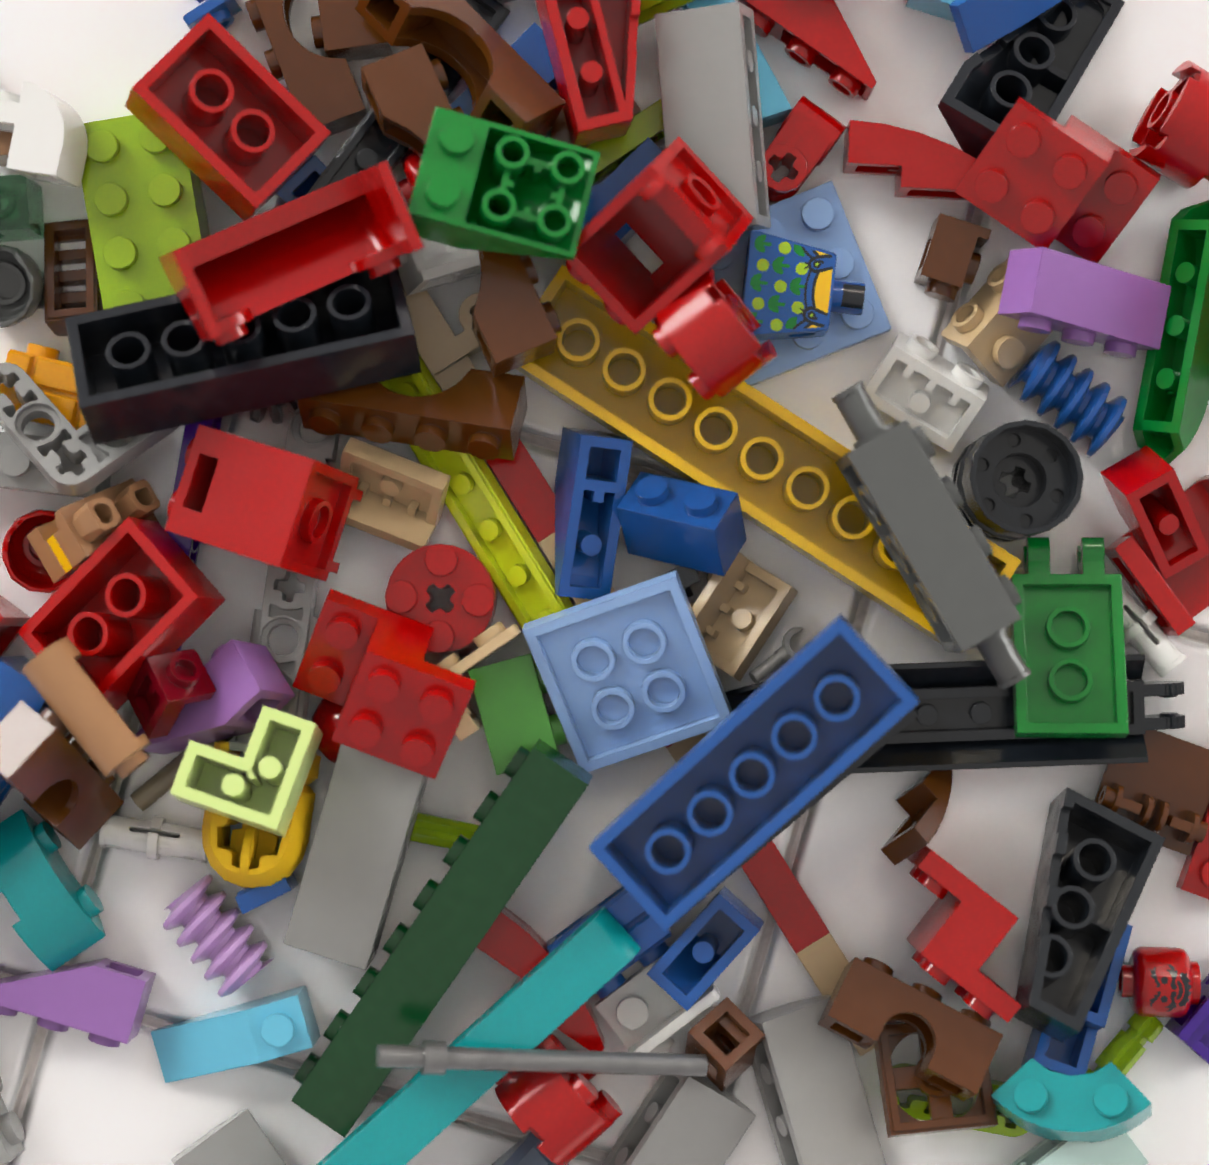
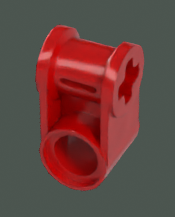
[765,96,846,203]

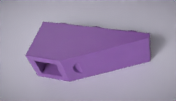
[135,639,295,755]
[0,958,156,1047]

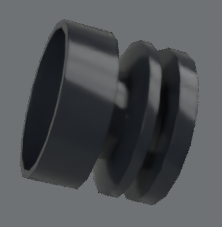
[951,419,1084,543]

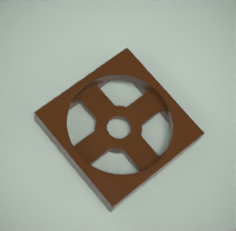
[874,1023,998,1138]

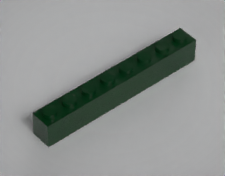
[291,739,593,1138]

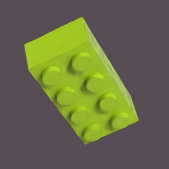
[82,115,210,310]

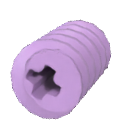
[162,874,274,997]

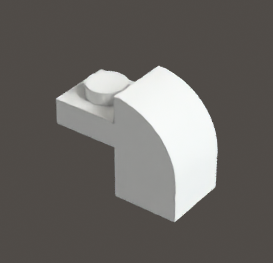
[0,81,88,188]

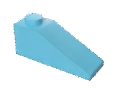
[151,985,321,1083]

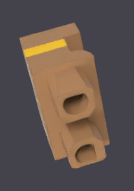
[26,478,160,583]

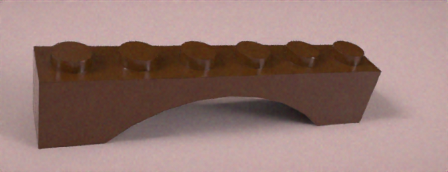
[361,43,561,378]

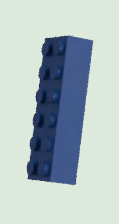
[588,613,919,932]

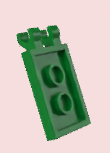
[1010,537,1129,738]

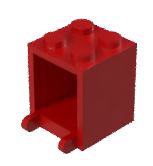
[565,136,754,335]
[164,424,364,582]

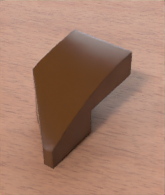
[881,770,952,865]

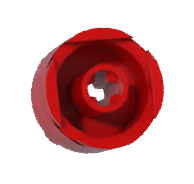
[1129,60,1209,189]
[652,268,777,401]
[385,544,497,653]
[495,1034,623,1165]

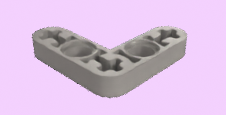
[0,362,180,496]

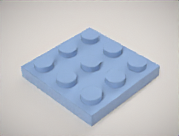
[711,181,892,386]
[522,570,732,772]

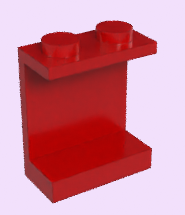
[1105,474,1209,636]

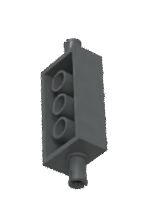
[831,381,1032,690]

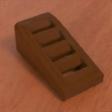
[44,219,103,336]

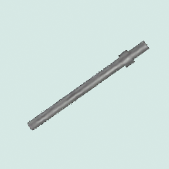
[376,1040,708,1077]

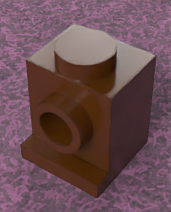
[913,213,992,302]
[685,997,765,1092]

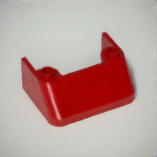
[159,161,424,346]

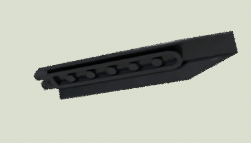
[725,654,1185,773]

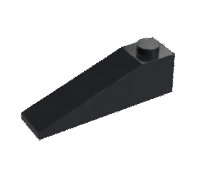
[938,0,1125,159]

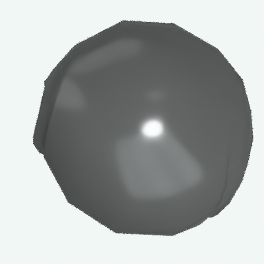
[0,245,44,328]

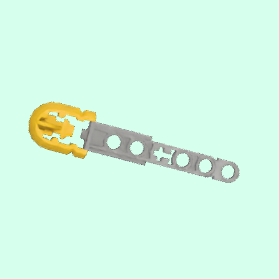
[202,413,340,888]

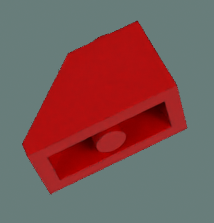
[1100,445,1209,580]

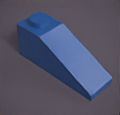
[555,427,633,599]

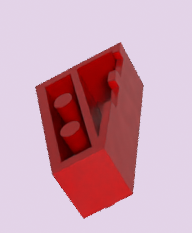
[535,0,641,146]

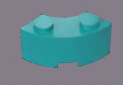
[0,809,106,972]
[991,1058,1152,1143]

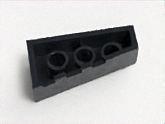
[1013,787,1166,1043]

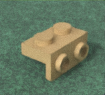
[941,257,1053,387]
[339,437,451,551]
[690,552,798,682]

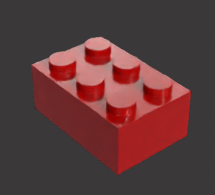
[125,13,331,221]
[17,516,226,711]

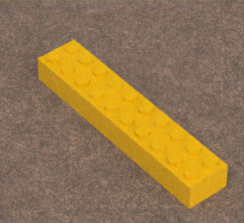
[516,264,1021,644]

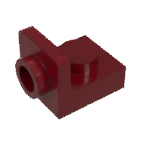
[126,649,216,739]

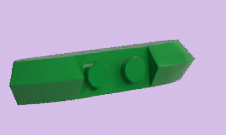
[1133,200,1209,464]

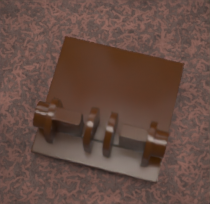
[1094,730,1209,856]

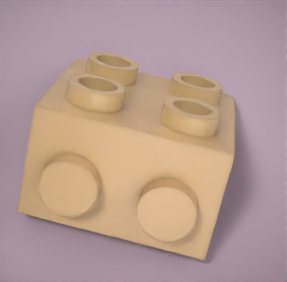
[436,621,523,741]

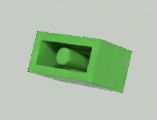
[468,653,568,775]

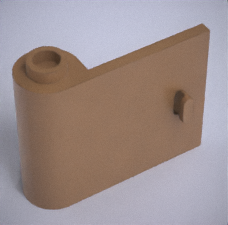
[22,637,151,779]

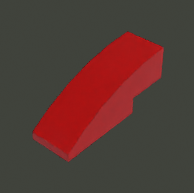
[842,120,976,201]
[476,907,605,1051]

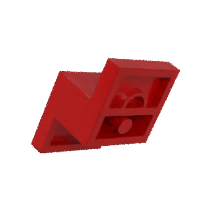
[954,97,1161,263]
[292,588,476,780]
[906,846,1022,1023]

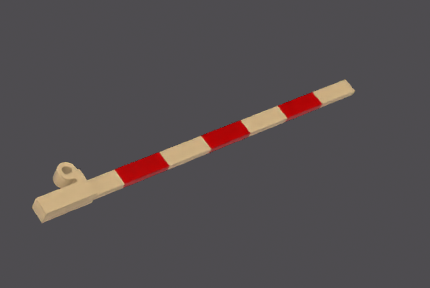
[401,280,887,1056]

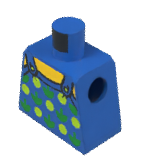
[741,231,865,341]

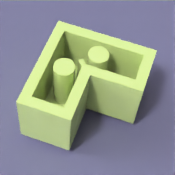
[170,705,323,838]

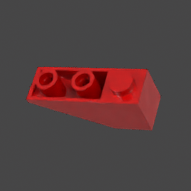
[739,0,877,101]

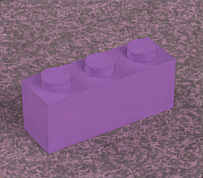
[998,247,1172,358]

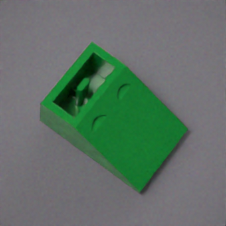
[408,106,600,260]

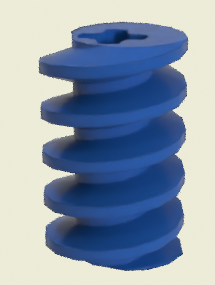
[1007,340,1127,458]

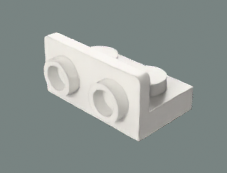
[865,332,990,453]
[595,945,721,1053]

